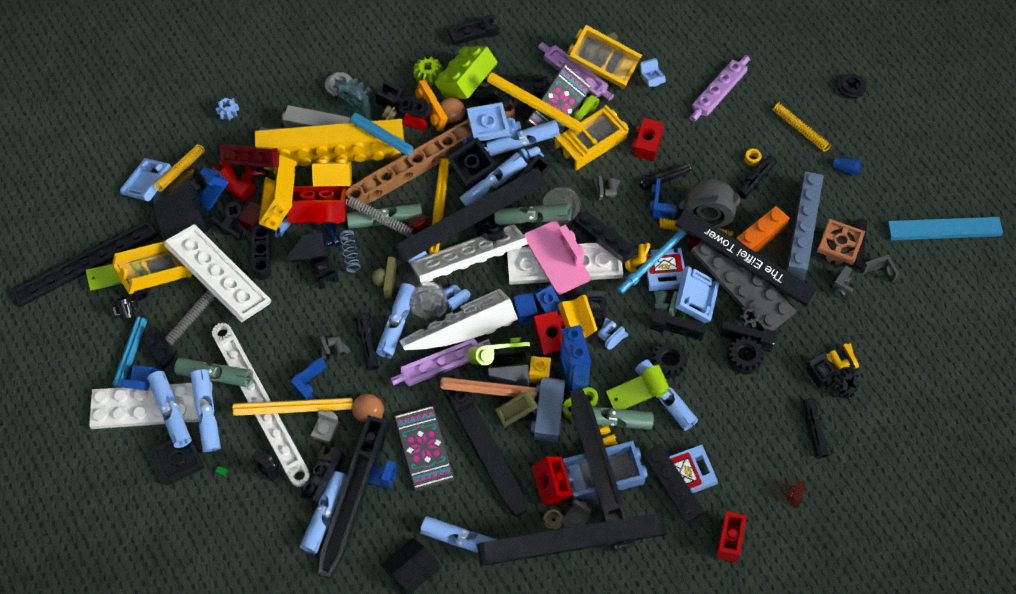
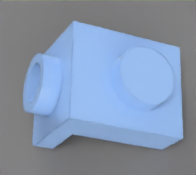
[640,58,666,87]

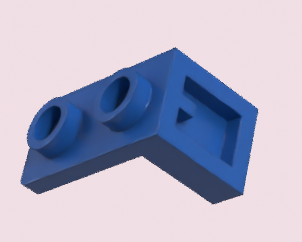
[199,167,229,211]
[649,178,677,220]
[532,285,561,315]
[291,357,326,400]
[369,460,397,489]

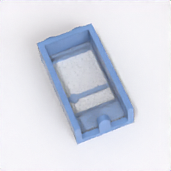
[563,441,648,502]

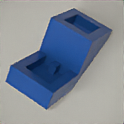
[120,365,159,391]

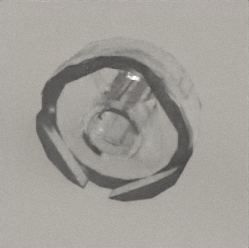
[543,186,581,224]
[409,282,448,319]

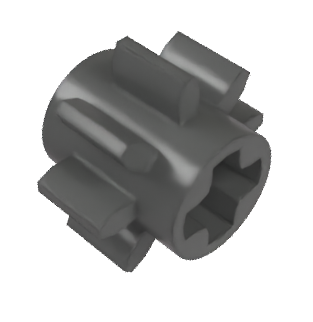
[740,303,766,327]

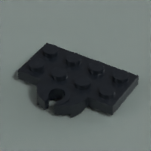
[476,74,547,107]

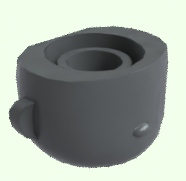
[679,179,740,228]

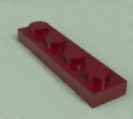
[219,144,279,168]

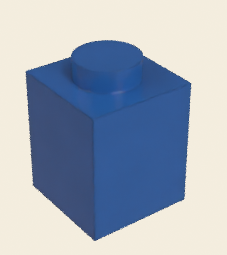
[514,293,538,325]

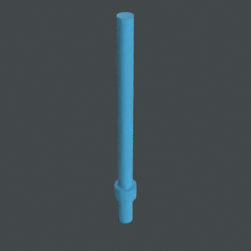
[617,229,687,294]

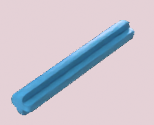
[351,113,413,156]
[112,317,147,388]

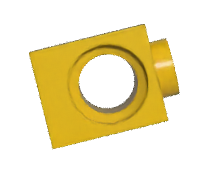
[529,356,551,384]

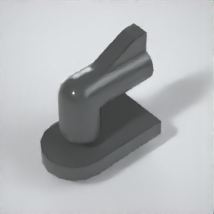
[592,176,620,201]
[318,335,350,361]

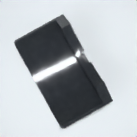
[153,167,212,241]

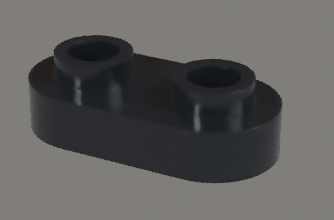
[399,96,432,119]
[475,219,505,241]

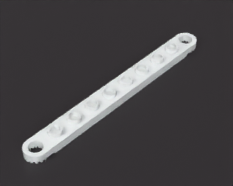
[212,323,310,487]

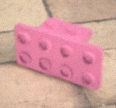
[524,221,591,295]

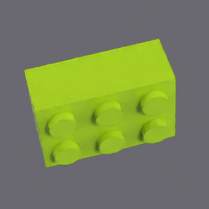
[434,46,498,99]

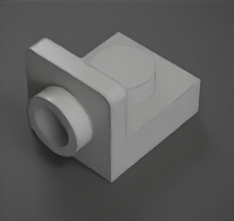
[311,410,339,444]

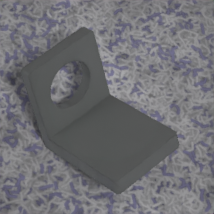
[862,255,899,283]

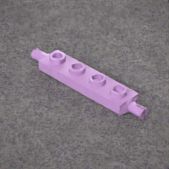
[538,42,614,101]
[689,55,750,122]
[390,338,491,387]

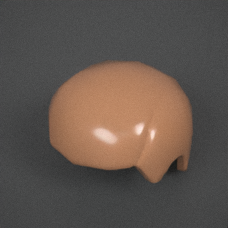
[440,97,465,124]
[352,394,385,423]

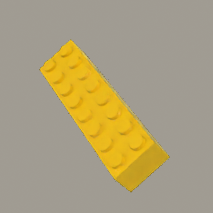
[255,119,405,170]

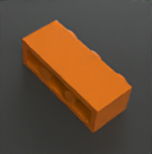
[736,206,789,252]

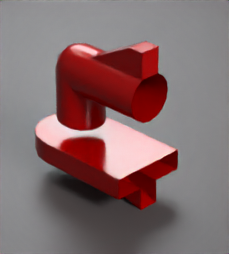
[403,113,428,131]

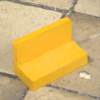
[558,295,597,338]

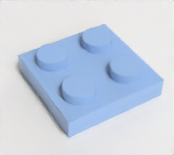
[467,102,510,141]

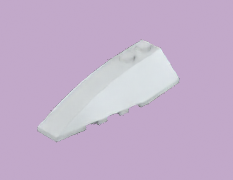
[399,289,518,350]

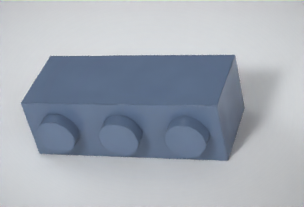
[531,377,565,442]

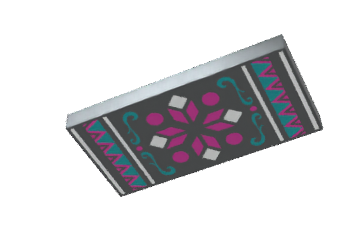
[526,65,592,143]
[395,406,454,491]

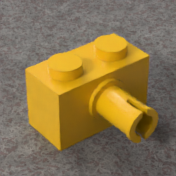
[312,159,352,186]

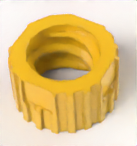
[744,149,762,166]

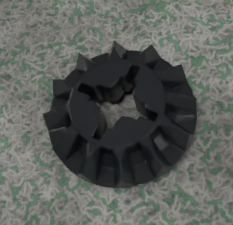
[837,74,866,99]
[834,367,860,399]

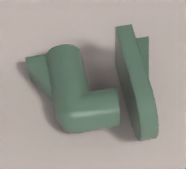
[654,290,678,316]

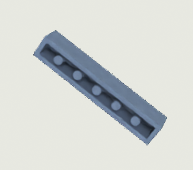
[786,171,824,280]

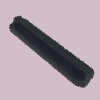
[640,163,691,190]
[852,218,867,270]

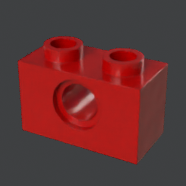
[631,118,665,161]
[532,311,563,355]
[532,457,573,505]
[716,511,747,563]

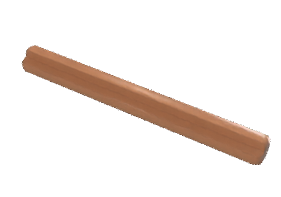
[440,377,537,399]

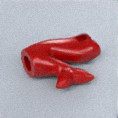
[211,161,265,202]

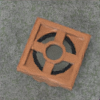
[817,219,865,265]

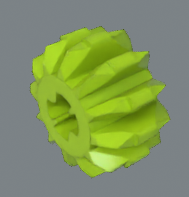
[413,56,443,87]

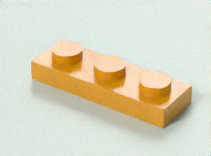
[415,80,448,132]

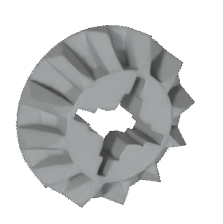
[325,72,352,97]

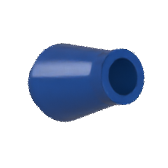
[833,157,862,175]

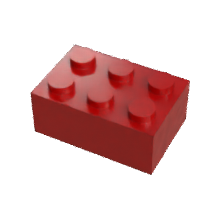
[288,186,348,224]

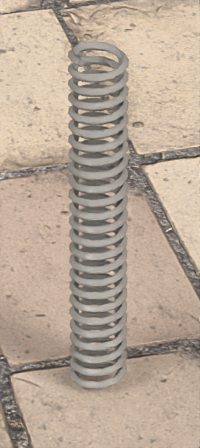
[345,196,413,238]
[165,290,216,345]

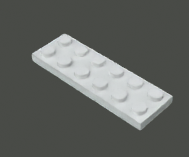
[164,224,271,322]
[410,224,528,283]
[507,243,623,285]
[89,382,212,429]

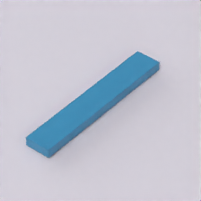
[887,217,1003,240]

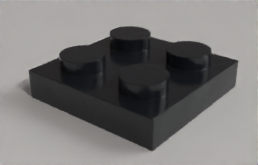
[151,436,205,486]

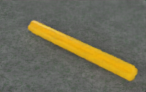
[487,72,584,133]
[429,158,450,254]
[233,398,353,415]

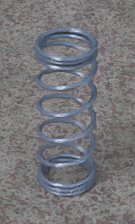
[339,230,360,272]

